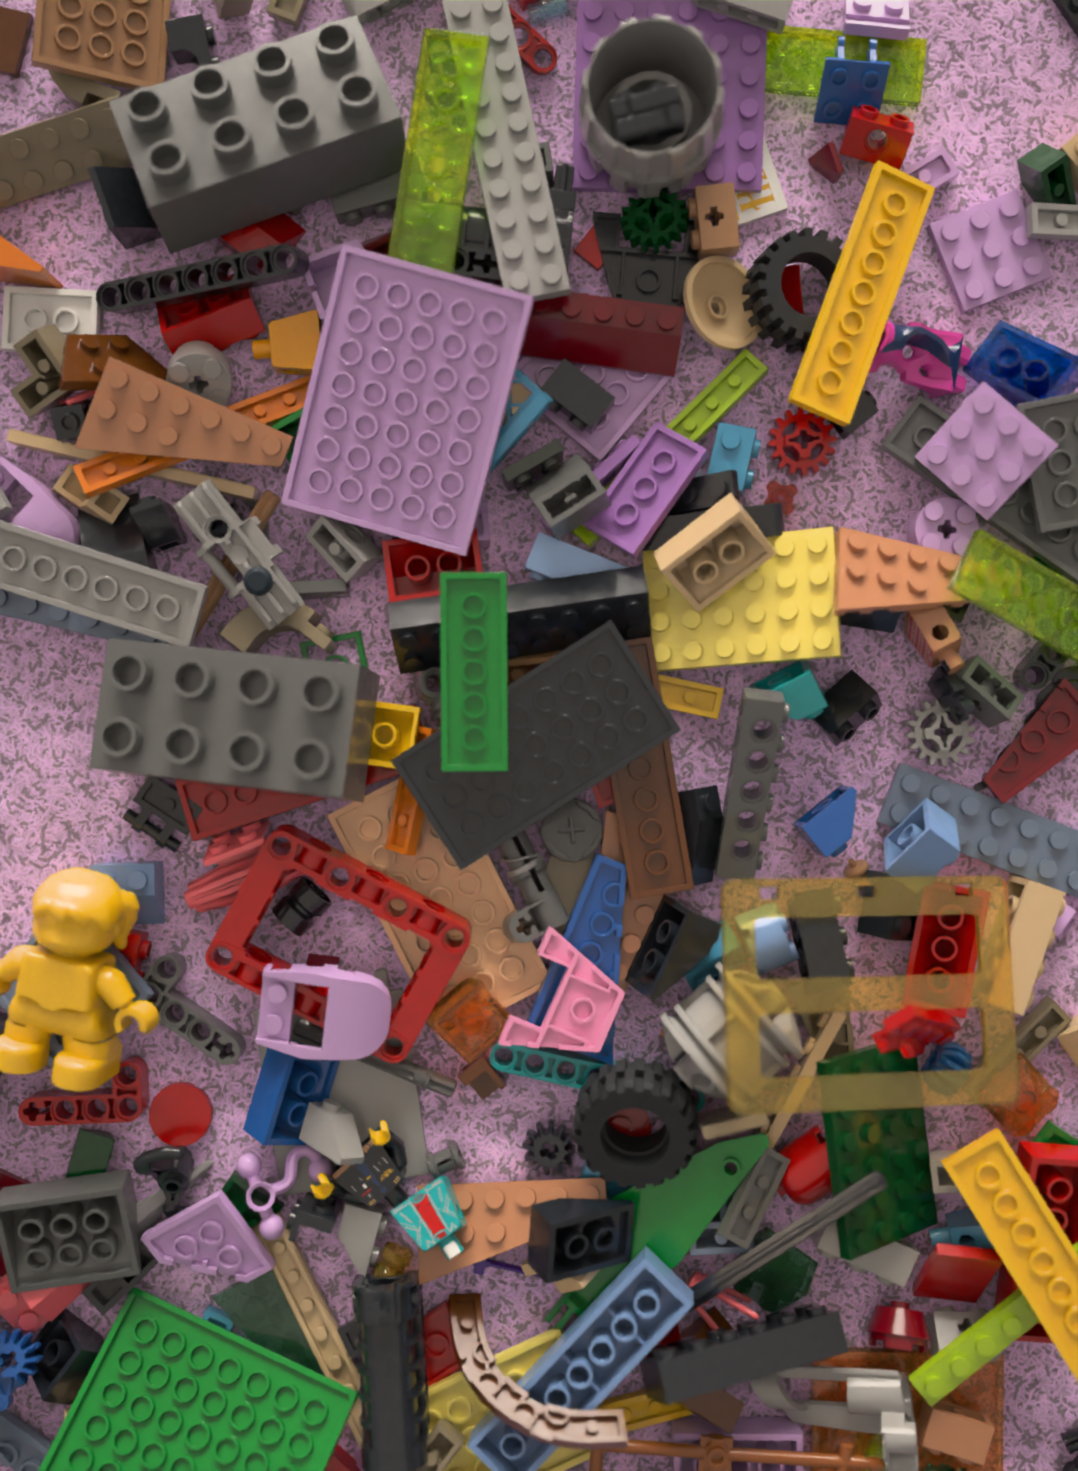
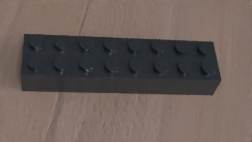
[388,565,651,674]

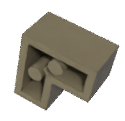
[10,324,77,418]

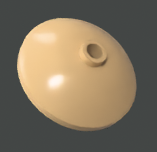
[683,255,762,350]

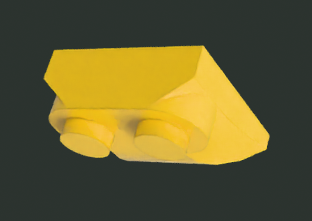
[368,701,421,769]

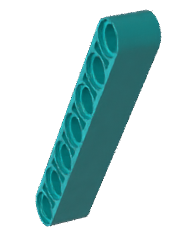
[490,1039,705,1112]

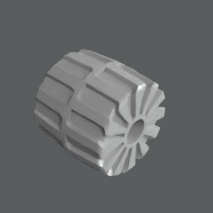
[579,15,725,199]

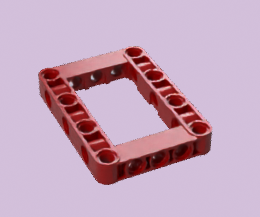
[205,824,472,1063]

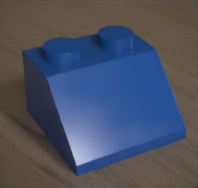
[792,785,857,858]

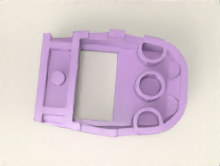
[0,454,81,545]
[255,964,392,1060]

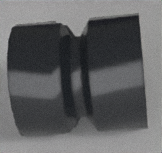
[272,876,332,937]

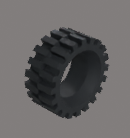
[742,228,844,353]

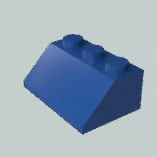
[243,1040,340,1145]

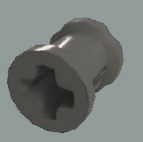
[426,1141,466,1180]

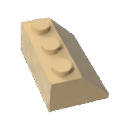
[653,493,777,612]

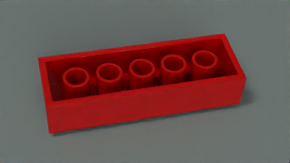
[994,1141,1078,1343]

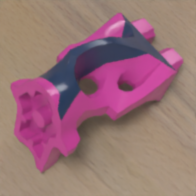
[868,320,972,399]

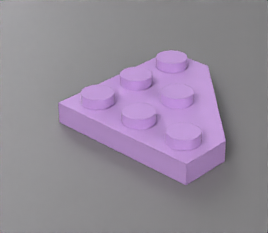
[141,1189,276,1283]

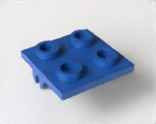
[814,36,890,125]

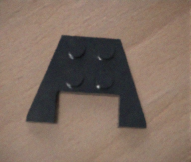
[592,211,715,307]

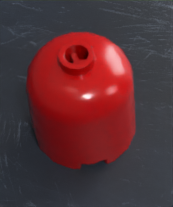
[777,1124,832,1205]

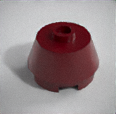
[866,1301,931,1354]

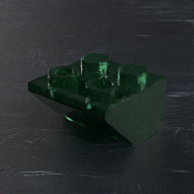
[732,1226,818,1313]

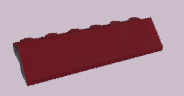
[494,284,685,377]

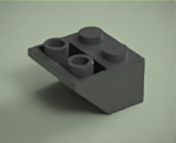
[524,454,611,540]

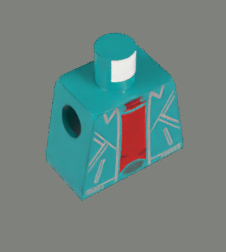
[390,1176,467,1261]

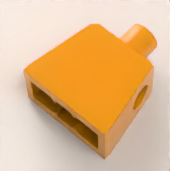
[252,310,323,376]

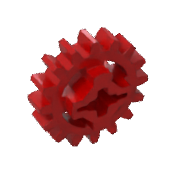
[766,407,837,478]

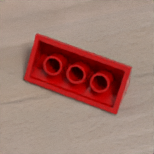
[900,881,990,1019]

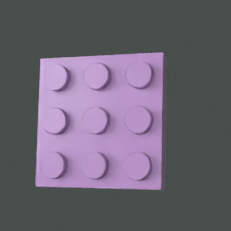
[927,189,1052,314]
[914,381,1059,521]

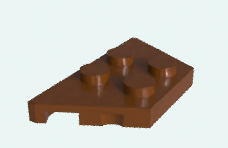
[59,334,167,391]

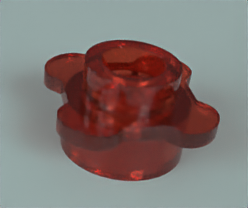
[763,481,798,515]

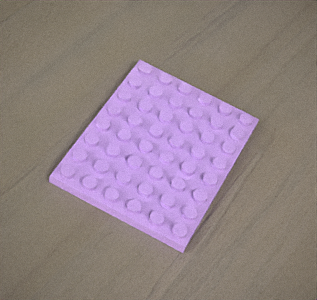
[281,244,535,556]

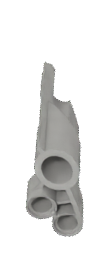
[750,1365,919,1471]

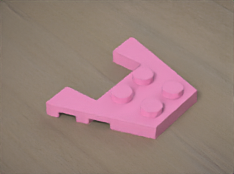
[498,926,625,1052]

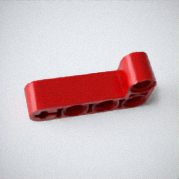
[18,1056,150,1126]

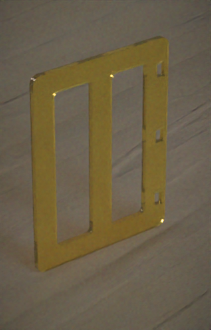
[720,876,1019,1115]

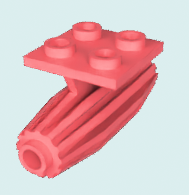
[184,818,304,913]

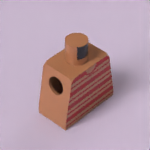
[904,605,965,675]

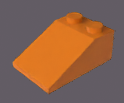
[0,236,63,289]

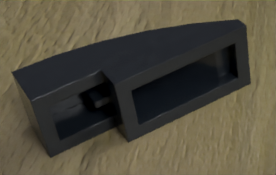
[81,1222,158,1316]

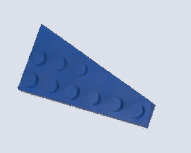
[527,853,626,1066]

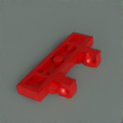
[871,1004,962,1059]

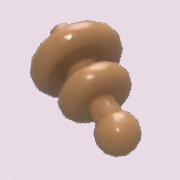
[844,858,869,891]

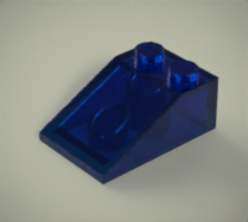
[963,320,1078,406]

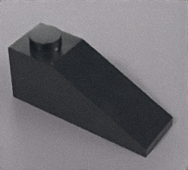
[678,785,723,886]

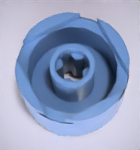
[733,902,799,976]

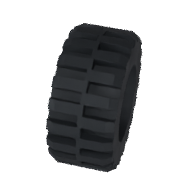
[573,1058,698,1189]

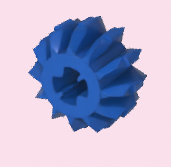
[921,1041,972,1097]

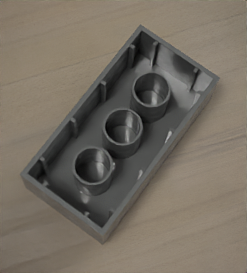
[108,15,410,254]
[89,638,380,802]

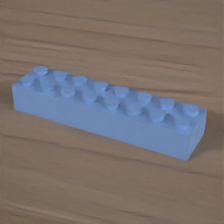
[467,1246,694,1471]

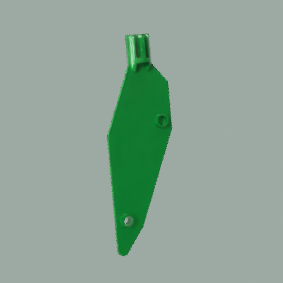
[545,1133,770,1330]

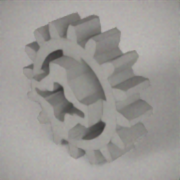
[904,698,976,766]

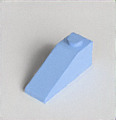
[525,532,627,581]

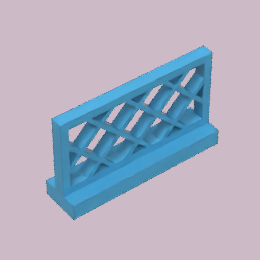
[488,367,554,477]

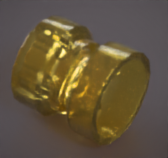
[372,1242,414,1277]

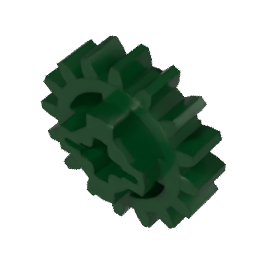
[620,187,690,253]

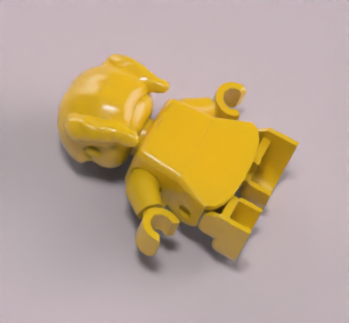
[0,867,159,1091]

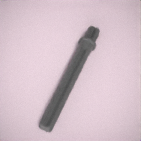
[293,1017,457,1098]

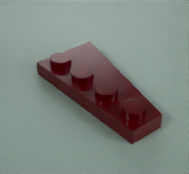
[981,677,1078,805]

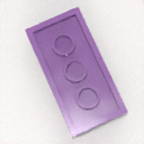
[583,421,709,559]

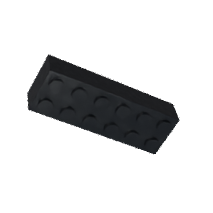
[639,1304,849,1405]

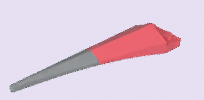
[0,1160,213,1336]

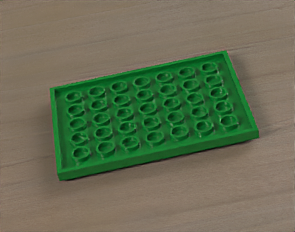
[38,1286,358,1471]

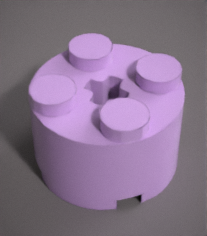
[906,497,979,556]

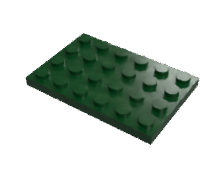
[816,1044,938,1261]

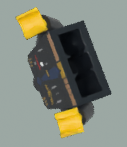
[310,1120,409,1208]

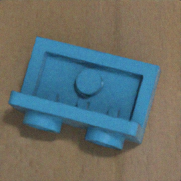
[707,422,761,497]

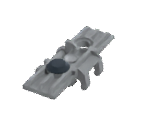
[173,478,305,630]

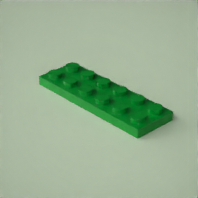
[440,572,508,771]

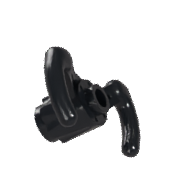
[133,1146,209,1218]

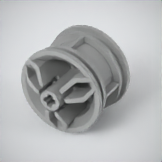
[659,961,804,1110]

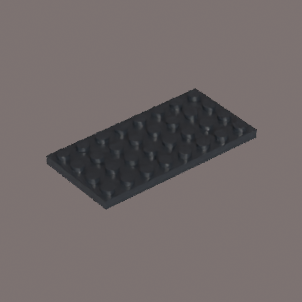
[391,620,681,870]

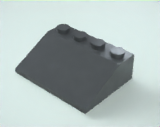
[0,1169,141,1294]

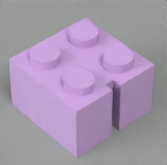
[304,238,363,323]

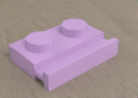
[844,0,910,41]

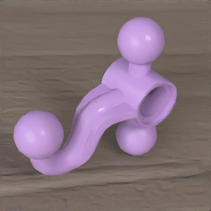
[236,1145,333,1240]

